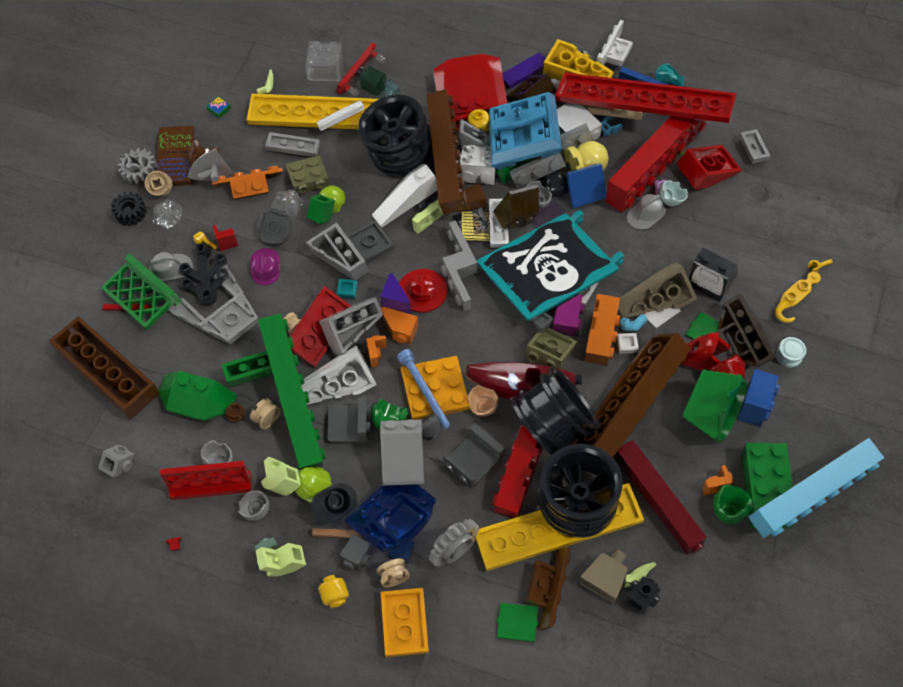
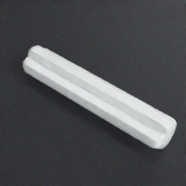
[317,101,364,131]

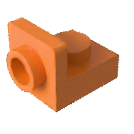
[366,335,387,368]
[702,465,733,496]

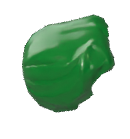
[371,399,409,430]
[713,485,753,524]

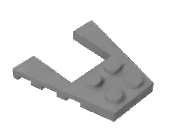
[168,265,258,345]

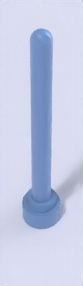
[397,349,450,429]

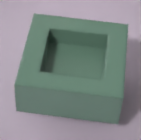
[254,537,278,550]

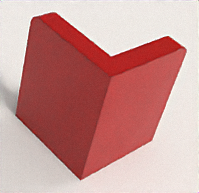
[213,225,238,251]

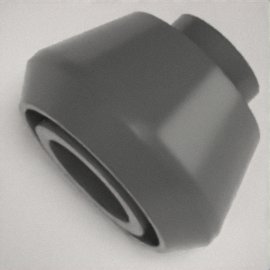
[422,414,442,439]

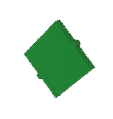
[685,312,722,340]
[497,603,538,643]

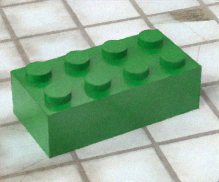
[741,443,797,529]

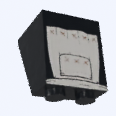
[689,248,738,302]

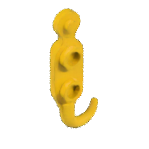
[775,272,821,323]

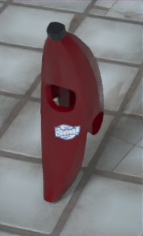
[465,362,582,400]

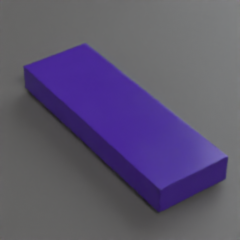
[502,52,546,89]

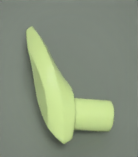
[257,69,273,94]
[624,562,656,588]

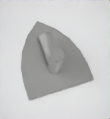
[188,149,233,182]

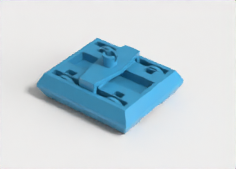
[488,92,562,170]

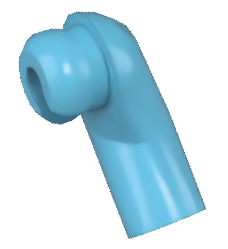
[620,314,647,332]

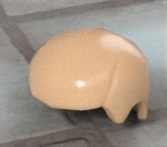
[468,385,499,417]

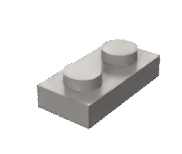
[739,129,770,164]

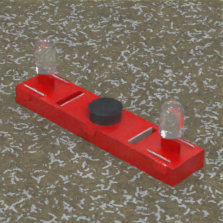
[336,42,386,97]

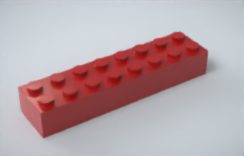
[605,116,707,213]

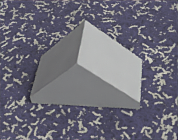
[458,119,490,148]

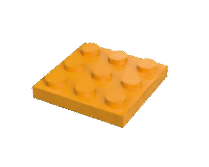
[401,356,470,420]

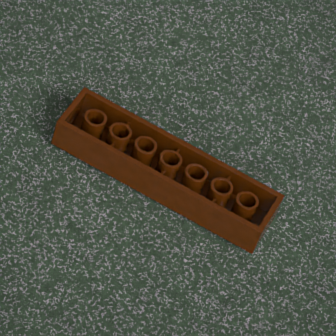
[571,332,691,458]

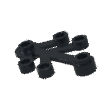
[179,243,229,305]

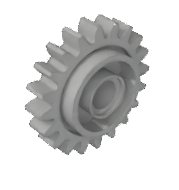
[428,519,479,567]

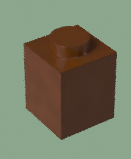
[462,184,486,212]

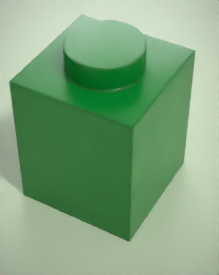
[307,194,335,224]

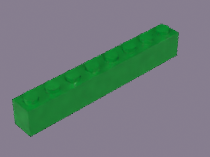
[258,313,326,470]

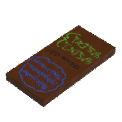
[156,125,195,186]

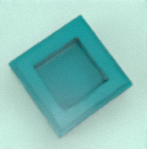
[336,279,358,299]

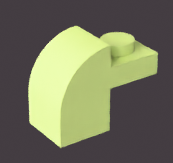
[261,457,301,496]
[255,543,306,576]

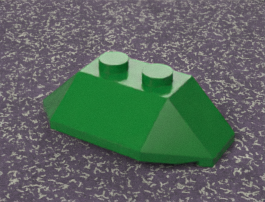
[158,371,237,421]

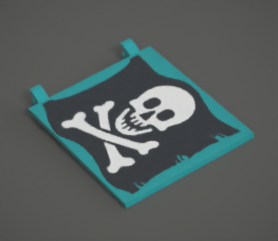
[476,210,625,321]

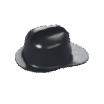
[311,483,357,524]

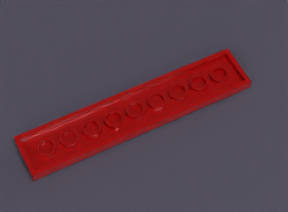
[555,72,737,123]

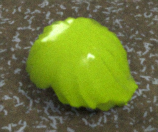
[295,467,332,503]

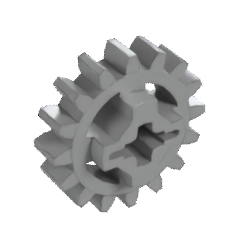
[118,148,157,184]

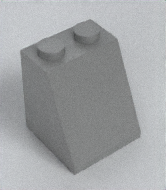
[380,419,424,486]

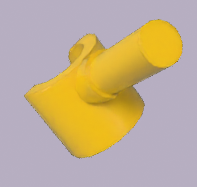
[193,232,218,250]
[808,259,833,273]

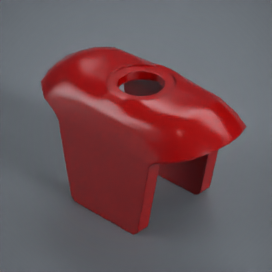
[681,332,730,371]

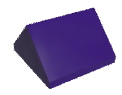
[380,273,411,314]

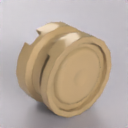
[145,171,173,197]
[250,398,281,430]
[377,559,410,588]

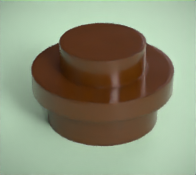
[225,403,245,422]

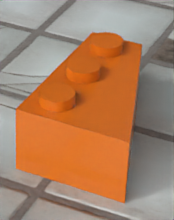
[584,294,620,366]

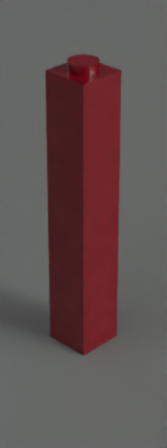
[614,440,707,555]

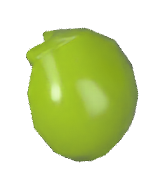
[319,185,346,213]

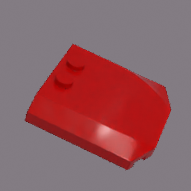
[433,54,507,115]

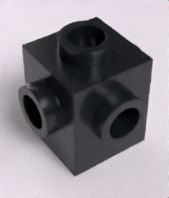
[626,576,661,615]

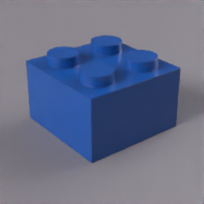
[737,369,780,427]

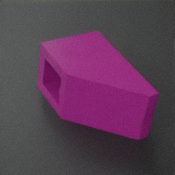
[553,295,585,337]

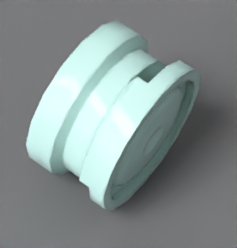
[776,337,806,368]

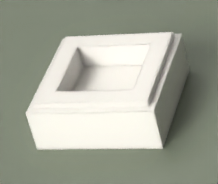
[616,333,639,354]

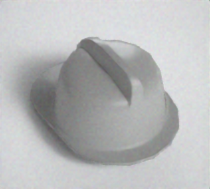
[627,194,666,230]
[149,252,193,281]

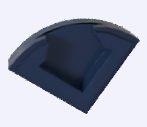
[388,541,414,563]

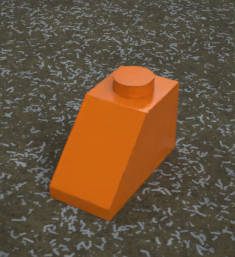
[381,306,419,344]

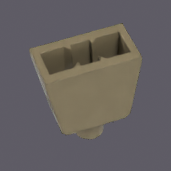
[579,549,628,605]

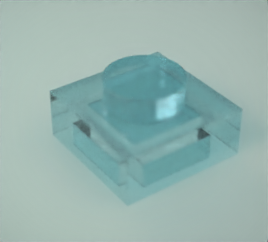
[384,79,401,96]

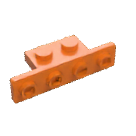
[212,166,283,199]

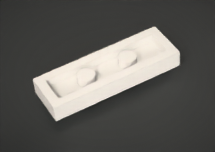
[489,199,509,248]

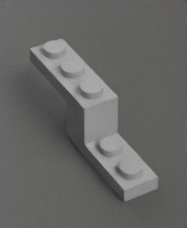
[509,123,594,188]
[441,220,477,312]

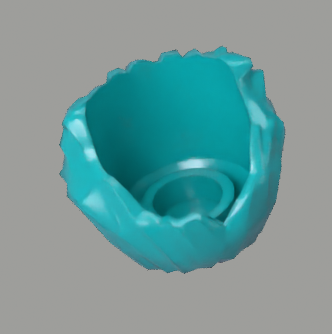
[655,63,685,87]

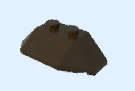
[718,293,776,367]

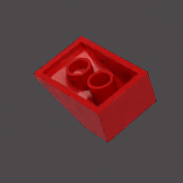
[676,145,742,190]

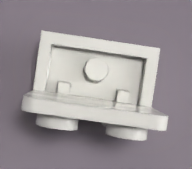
[460,145,495,185]

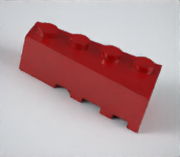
[492,425,543,519]

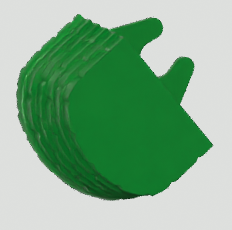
[682,369,747,443]

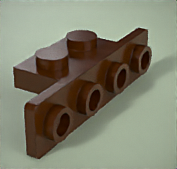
[525,546,571,631]

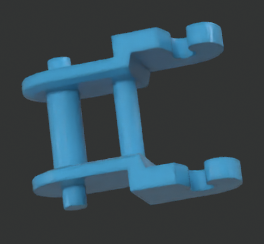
[601,116,623,137]

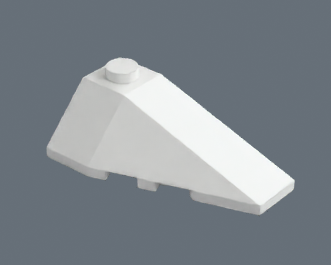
[372,164,437,227]
[301,346,377,404]

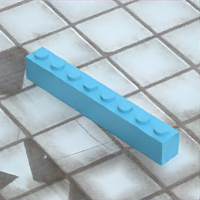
[748,438,884,539]

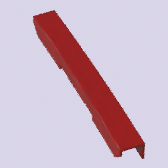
[102,304,152,311]

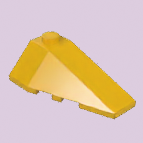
[543,39,614,81]

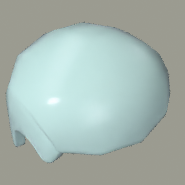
[659,180,688,207]

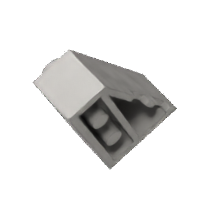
[306,222,370,280]
[319,297,383,356]

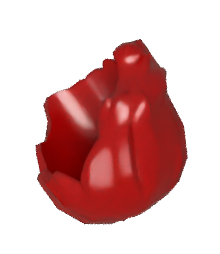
[709,355,746,379]

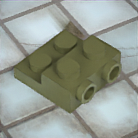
[286,155,329,195]
[524,328,577,369]

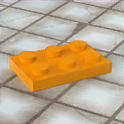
[381,588,429,658]

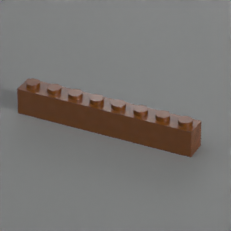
[426,89,467,215]

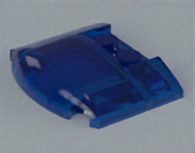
[344,484,436,552]

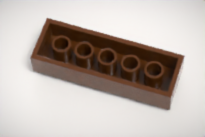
[49,316,159,420]

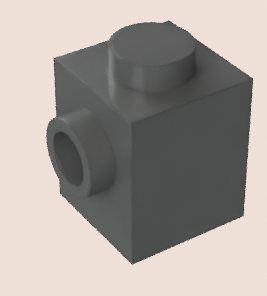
[340,534,372,571]

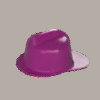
[250,248,280,286]

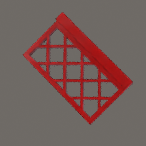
[160,461,252,500]

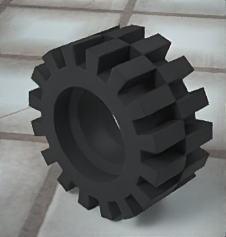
[111,191,147,226]

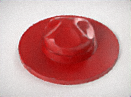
[399,269,447,313]

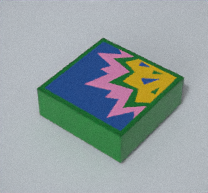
[206,96,231,118]

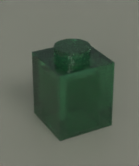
[360,66,387,96]

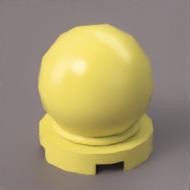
[564,141,609,172]

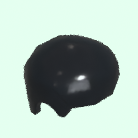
[542,170,569,197]

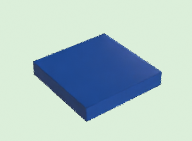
[566,163,607,208]

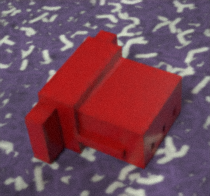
[166,537,182,551]

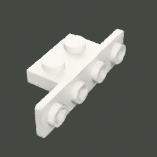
[596,20,633,67]

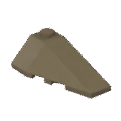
[618,262,697,318]

